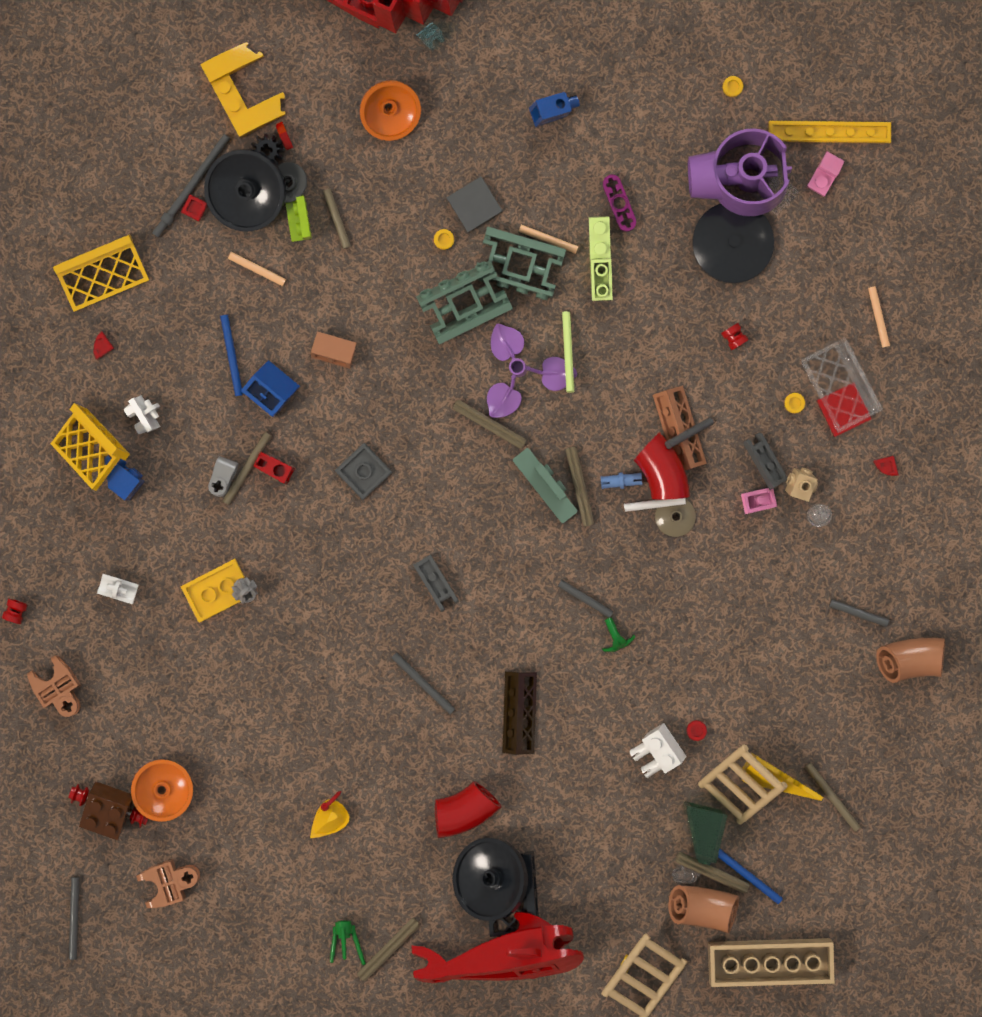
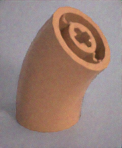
[876,638,945,683]
[668,885,740,933]

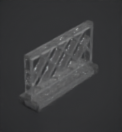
[800,337,883,433]

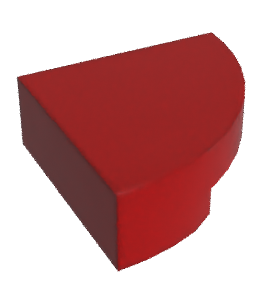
[276,122,293,150]
[93,331,114,360]
[873,456,899,476]

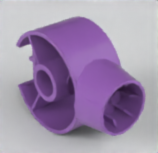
[688,129,792,216]

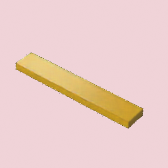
[768,121,891,144]

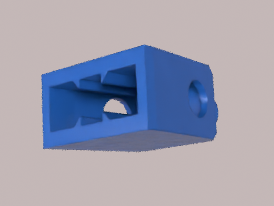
[529,92,580,128]

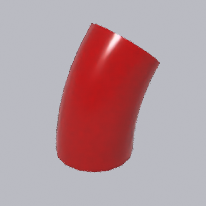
[634,432,690,500]
[435,781,502,838]

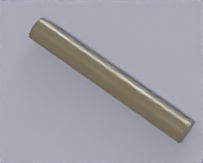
[323,189,351,249]

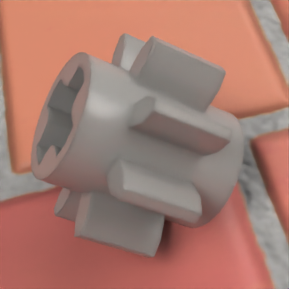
[232,577,258,604]

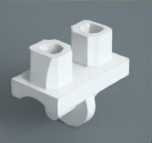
[124,395,161,434]
[97,574,139,604]

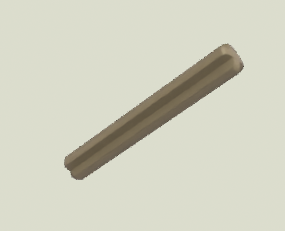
[453,400,526,449]
[566,447,594,526]
[675,852,749,893]
[357,918,420,981]

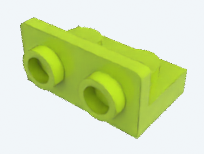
[285,196,312,242]

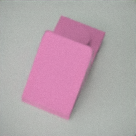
[806,151,844,197]
[741,488,777,514]

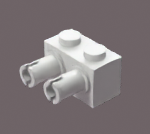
[630,723,687,778]

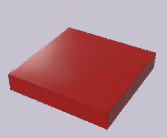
[816,382,871,437]

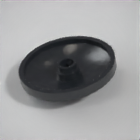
[204,149,286,232]
[692,203,774,284]
[452,838,528,921]

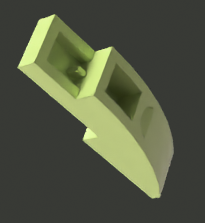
[588,216,613,301]

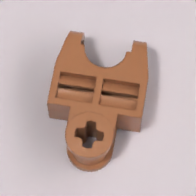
[27,655,81,717]
[136,859,200,908]

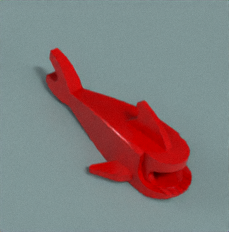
[411,912,584,983]

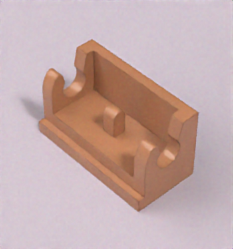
[311,331,357,369]

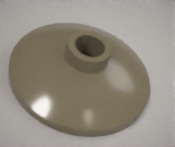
[655,499,696,537]

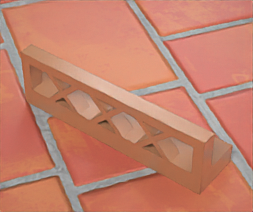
[653,386,707,470]

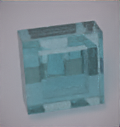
[416,22,445,51]

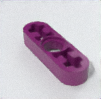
[602,175,636,232]

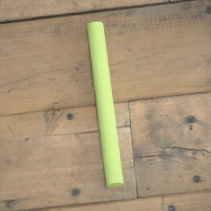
[562,311,575,393]

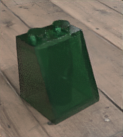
[683,801,728,865]

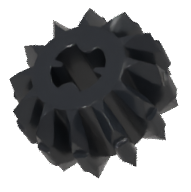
[251,133,285,166]

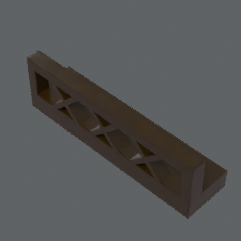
[502,671,537,755]

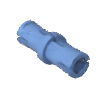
[601,472,642,489]

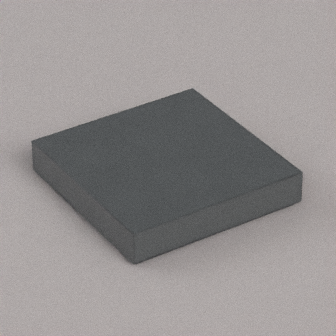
[446,176,503,233]
[335,443,392,500]

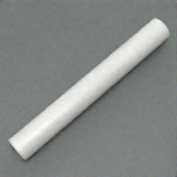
[624,498,686,512]

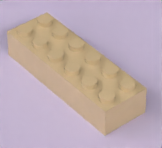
[708,938,835,987]

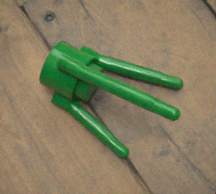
[330,920,366,965]

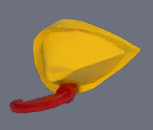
[310,791,350,838]

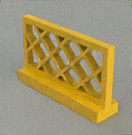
[53,234,149,312]
[50,403,130,491]

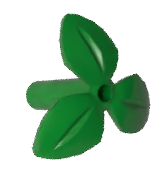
[602,617,635,652]

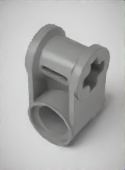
[208,456,239,497]

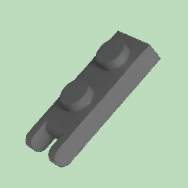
[744,432,787,490]
[413,554,459,612]

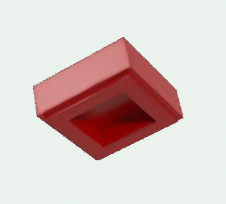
[181,194,208,222]

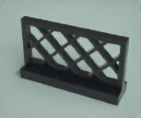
[489,851,539,937]

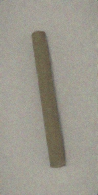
[222,432,272,505]
[805,762,861,832]

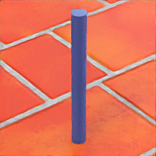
[220,315,243,396]
[714,848,783,904]

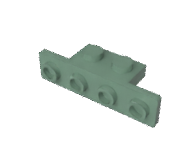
[513,448,578,523]

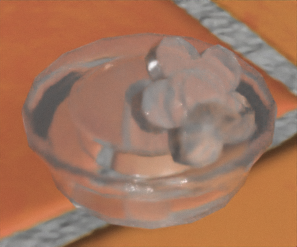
[807,504,832,527]

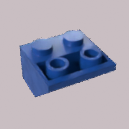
[241,360,300,418]
[105,455,145,501]

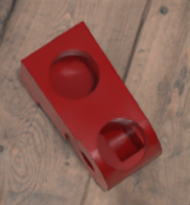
[253,451,295,485]

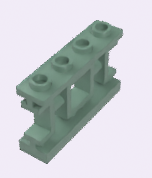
[477,226,566,300]
[416,261,513,344]

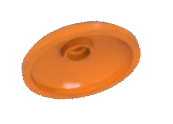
[359,80,421,141]
[131,759,193,822]

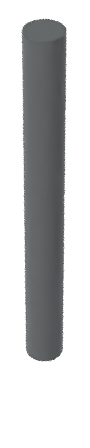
[391,652,455,714]
[69,877,79,960]

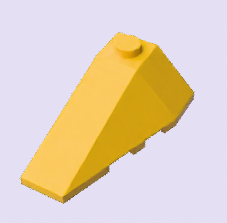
[741,753,824,801]

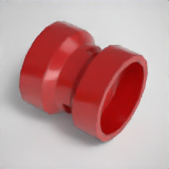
[721,323,749,351]
[1,598,28,624]

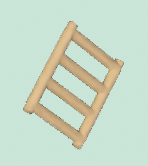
[698,744,788,825]
[601,933,688,1017]

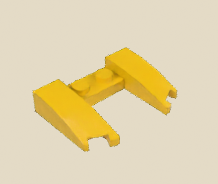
[200,42,286,139]

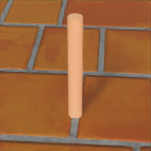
[519,224,579,254]
[228,252,286,286]
[868,286,890,348]

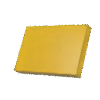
[180,559,245,623]

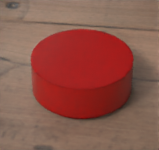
[686,720,707,741]

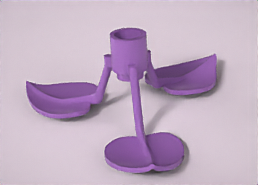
[487,323,577,418]

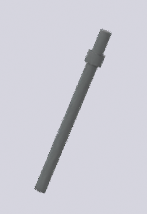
[152,134,230,238]

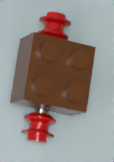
[68,781,149,840]

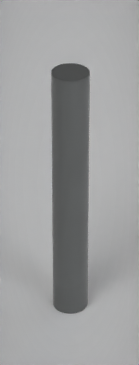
[665,417,714,449]
[558,579,614,618]
[829,599,889,627]

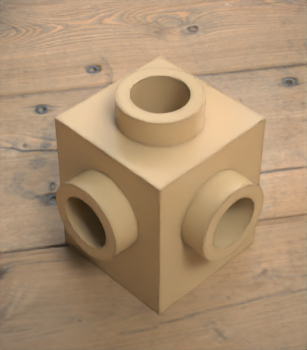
[785,467,818,502]

